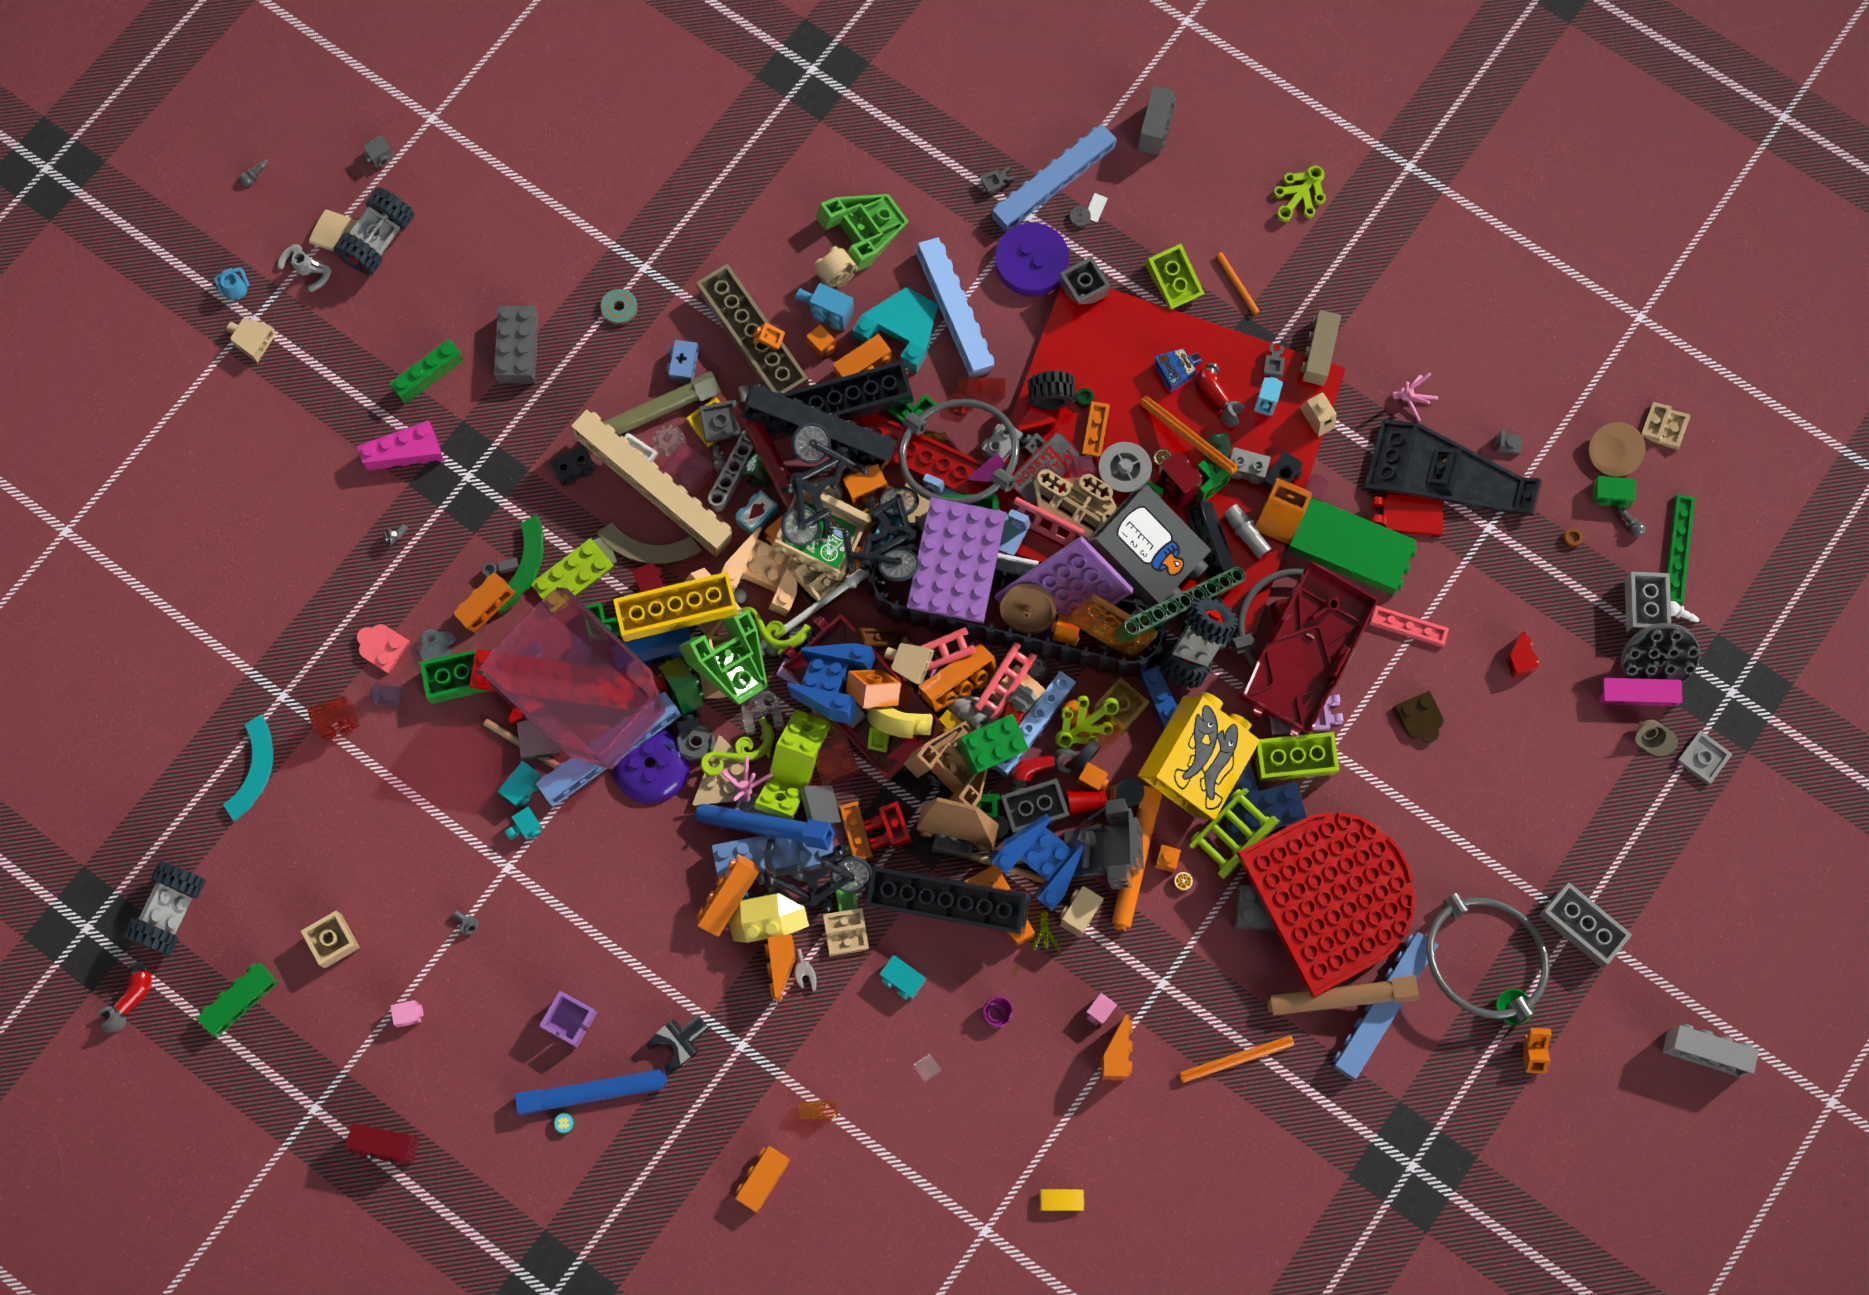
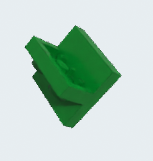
[1195,460,1231,502]

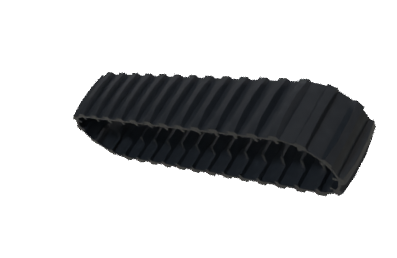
[867,544,1166,678]

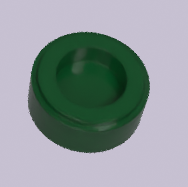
[1076,388,1094,407]

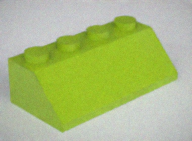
[1256,732,1339,782]

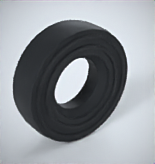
[1071,740,1101,772]

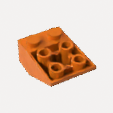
[1255,477,1312,545]
[765,934,796,1003]
[1101,1015,1132,1080]

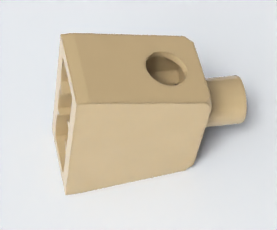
[226,318,276,363]
[1300,393,1337,437]
[884,643,934,685]

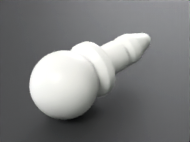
[1671,601,1699,622]

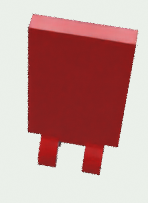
[1371,494,1443,536]

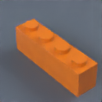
[696,854,759,937]

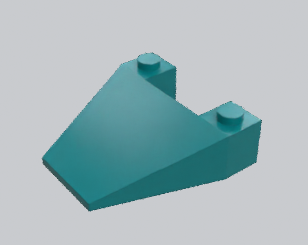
[852,287,938,373]

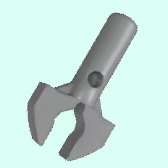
[1078,830,1096,869]

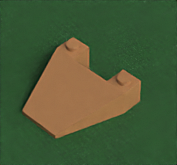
[904,721,988,806]
[916,797,999,852]

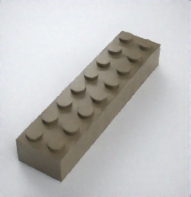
[696,263,809,393]

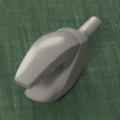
[794,949,817,991]

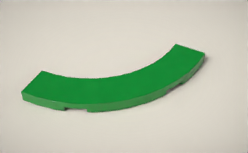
[498,515,544,614]

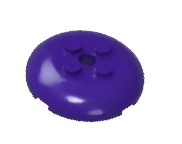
[612,729,690,804]

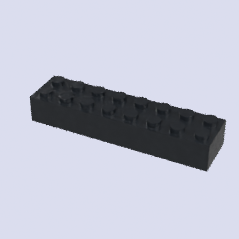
[765,360,914,442]
[740,384,897,471]
[866,866,1031,934]

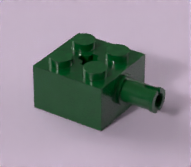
[659,656,704,716]

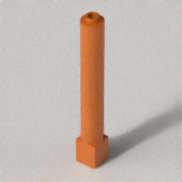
[1111,786,1162,931]

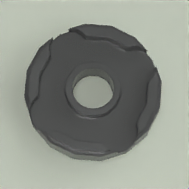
[676,724,716,762]

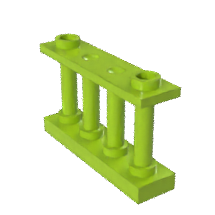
[1189,789,1281,879]

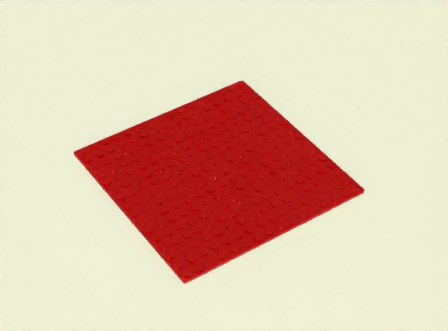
[994,287,1345,636]

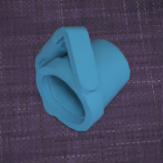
[214,268,250,300]

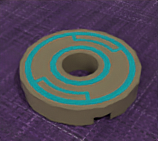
[600,289,638,325]

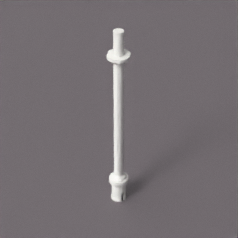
[760,569,870,656]

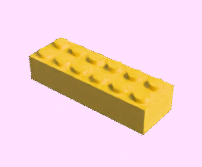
[613,572,738,642]

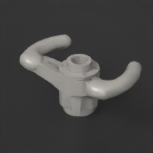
[277,244,331,292]

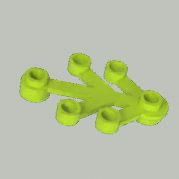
[1274,166,1326,222]
[1055,696,1119,748]

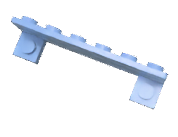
[923,474,1030,556]

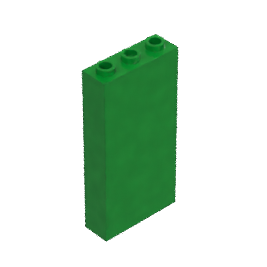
[1287,497,1417,596]

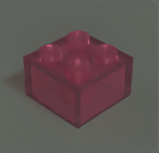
[660,442,714,498]

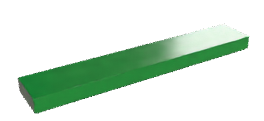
[1666,494,1695,606]

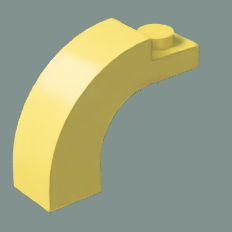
[867,706,933,738]

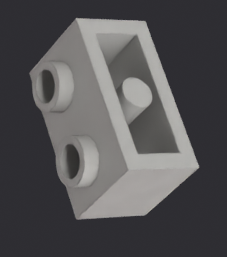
[981,424,1023,462]
[1230,447,1270,484]

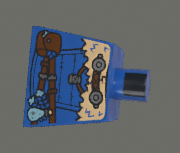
[1153,349,1201,393]

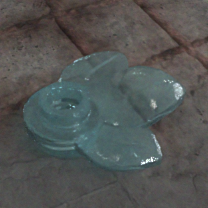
[420,629,456,661]

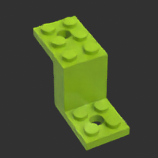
[754,709,832,820]

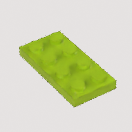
[531,538,615,614]

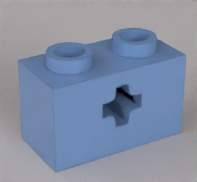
[666,340,699,384]

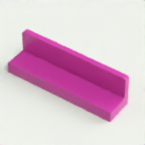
[1599,678,1682,706]

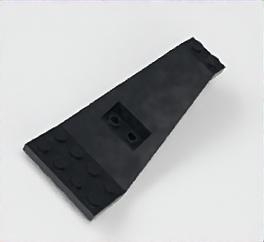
[1364,420,1542,516]

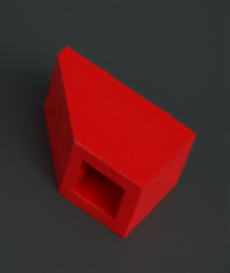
[1506,631,1539,678]

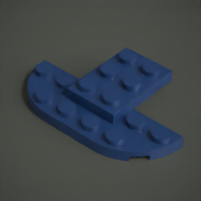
[1222,759,1307,846]

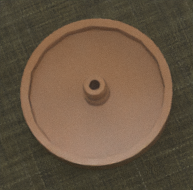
[1589,422,1646,477]
[1000,584,1057,634]

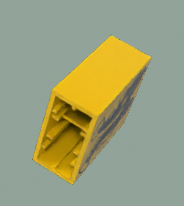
[1138,692,1260,820]

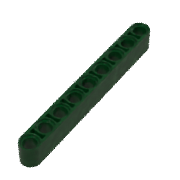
[1114,567,1246,642]

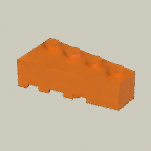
[918,643,997,712]
[964,865,1035,946]

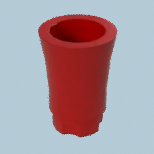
[1064,791,1107,818]

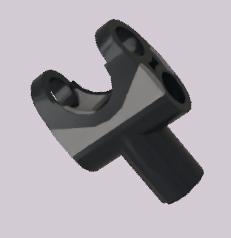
[646,1015,709,1073]

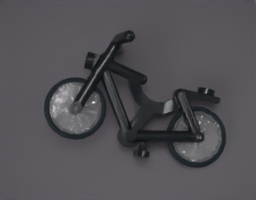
[781,423,868,546]
[842,486,921,582]
[754,839,872,912]

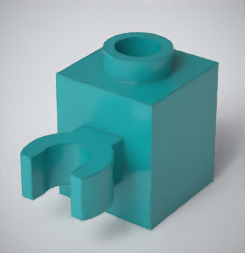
[504,806,543,840]

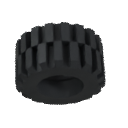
[1028,371,1076,410]

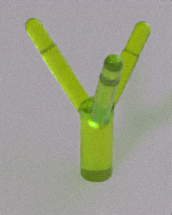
[1032,912,1061,952]

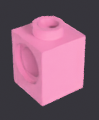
[1086,993,1117,1026]
[391,1000,424,1027]

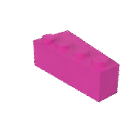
[357,420,445,471]

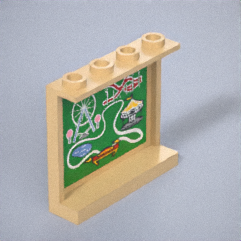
[771,490,871,580]

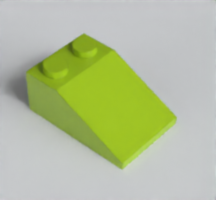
[1144,244,1204,309]

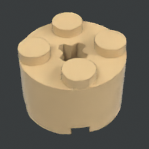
[814,246,858,289]

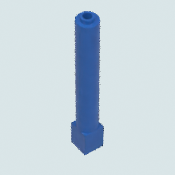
[695,803,835,850]
[515,1069,667,1116]

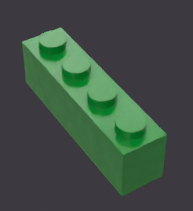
[389,339,464,405]
[197,963,279,1038]

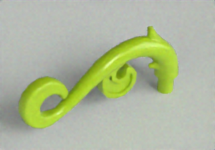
[740,607,811,654]
[700,717,774,776]

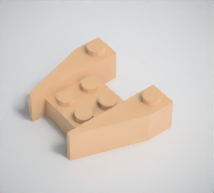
[721,527,798,616]

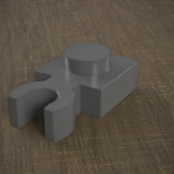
[980,167,1015,194]
[1263,344,1285,378]

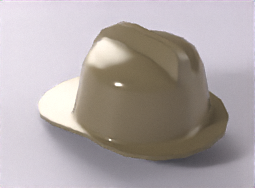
[1635,720,1678,756]

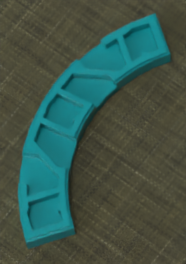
[223,714,274,821]

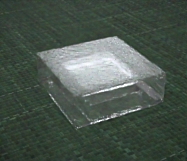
[913,1054,941,1082]

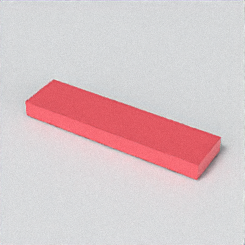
[1369,606,1449,647]

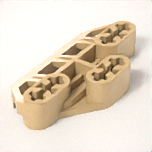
[1033,470,1117,540]

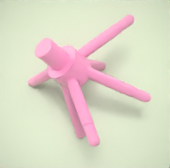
[1393,373,1438,422]
[721,755,773,802]

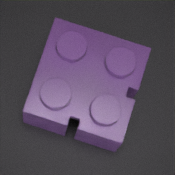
[539,991,598,1048]

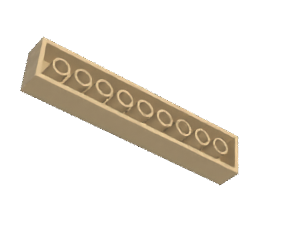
[571,409,732,558]

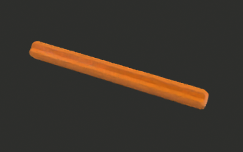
[1179,1036,1294,1083]

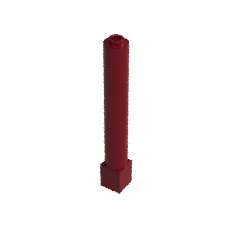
[731,401,794,511]

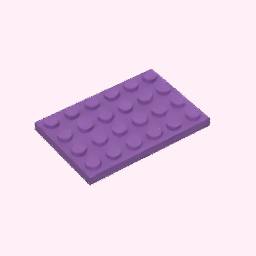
[907,497,1006,623]
[995,536,1133,643]

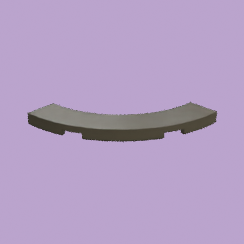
[596,522,702,565]

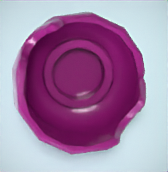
[982,996,1014,1028]

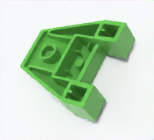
[815,194,909,272]
[678,609,768,705]

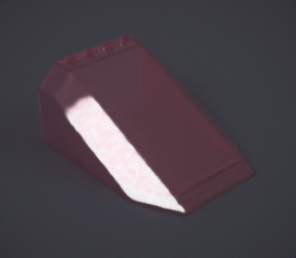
[475,587,666,769]

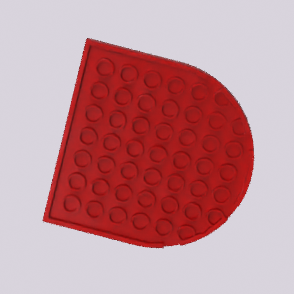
[1236,812,1415,997]

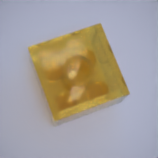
[1093,677,1150,736]

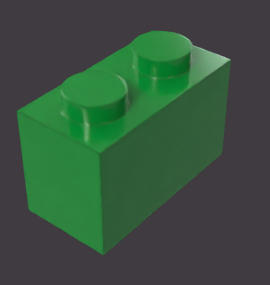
[1593,476,1636,508]

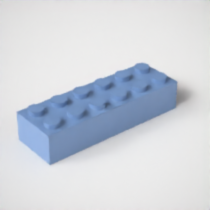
[712,835,834,881]

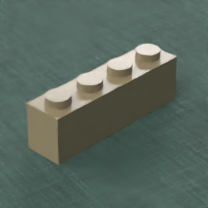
[1301,310,1341,386]

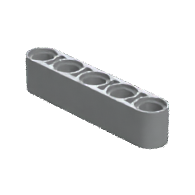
[708,430,756,512]

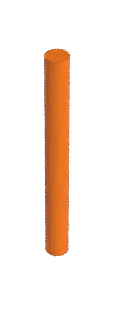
[1216,252,1260,316]

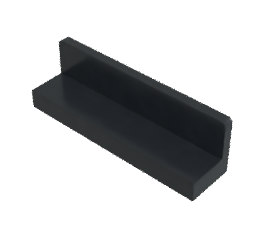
[1185,501,1235,578]

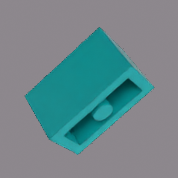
[498,761,542,809]
[879,955,926,1000]

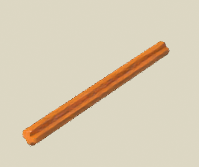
[1140,396,1237,475]

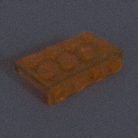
[1068,593,1158,659]

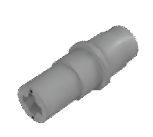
[1223,504,1272,559]
[946,696,988,730]

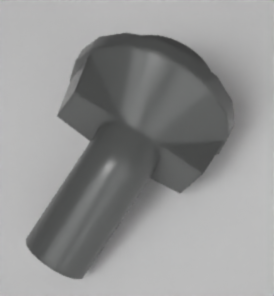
[383,524,408,547]
[452,910,479,935]

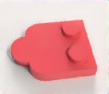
[357,624,411,674]

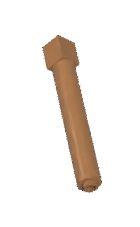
[1267,975,1419,1016]

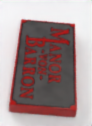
[1012,429,1083,505]

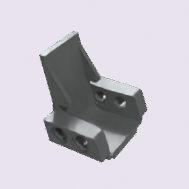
[1064,798,1144,889]

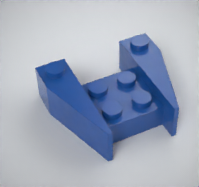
[787,643,875,724]
[989,814,1084,911]

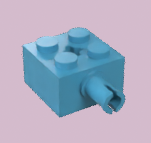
[795,283,854,331]

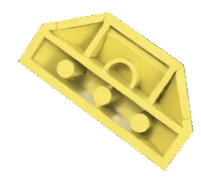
[729,893,809,943]

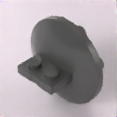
[1621,623,1700,683]

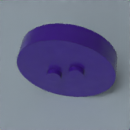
[995,223,1069,296]

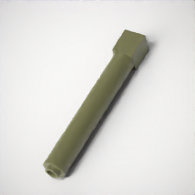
[602,371,721,435]

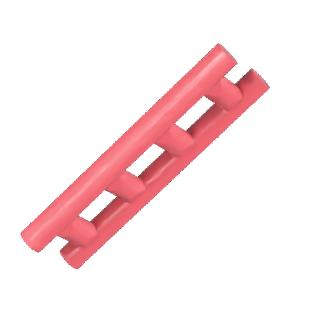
[1013,497,1085,546]
[902,627,976,682]
[974,642,1037,721]

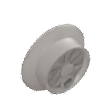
[1099,442,1152,492]

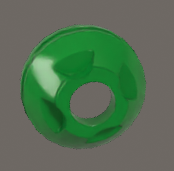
[1496,989,1533,1026]

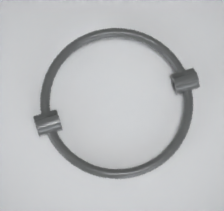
[899,399,1019,504]
[1231,569,1356,668]
[1426,893,1549,1023]

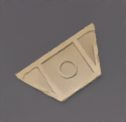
[692,736,750,807]

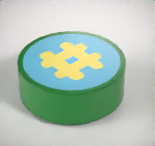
[554,1113,575,1134]

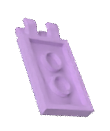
[1269,695,1343,736]

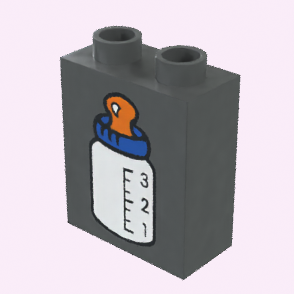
[1087,485,1211,608]

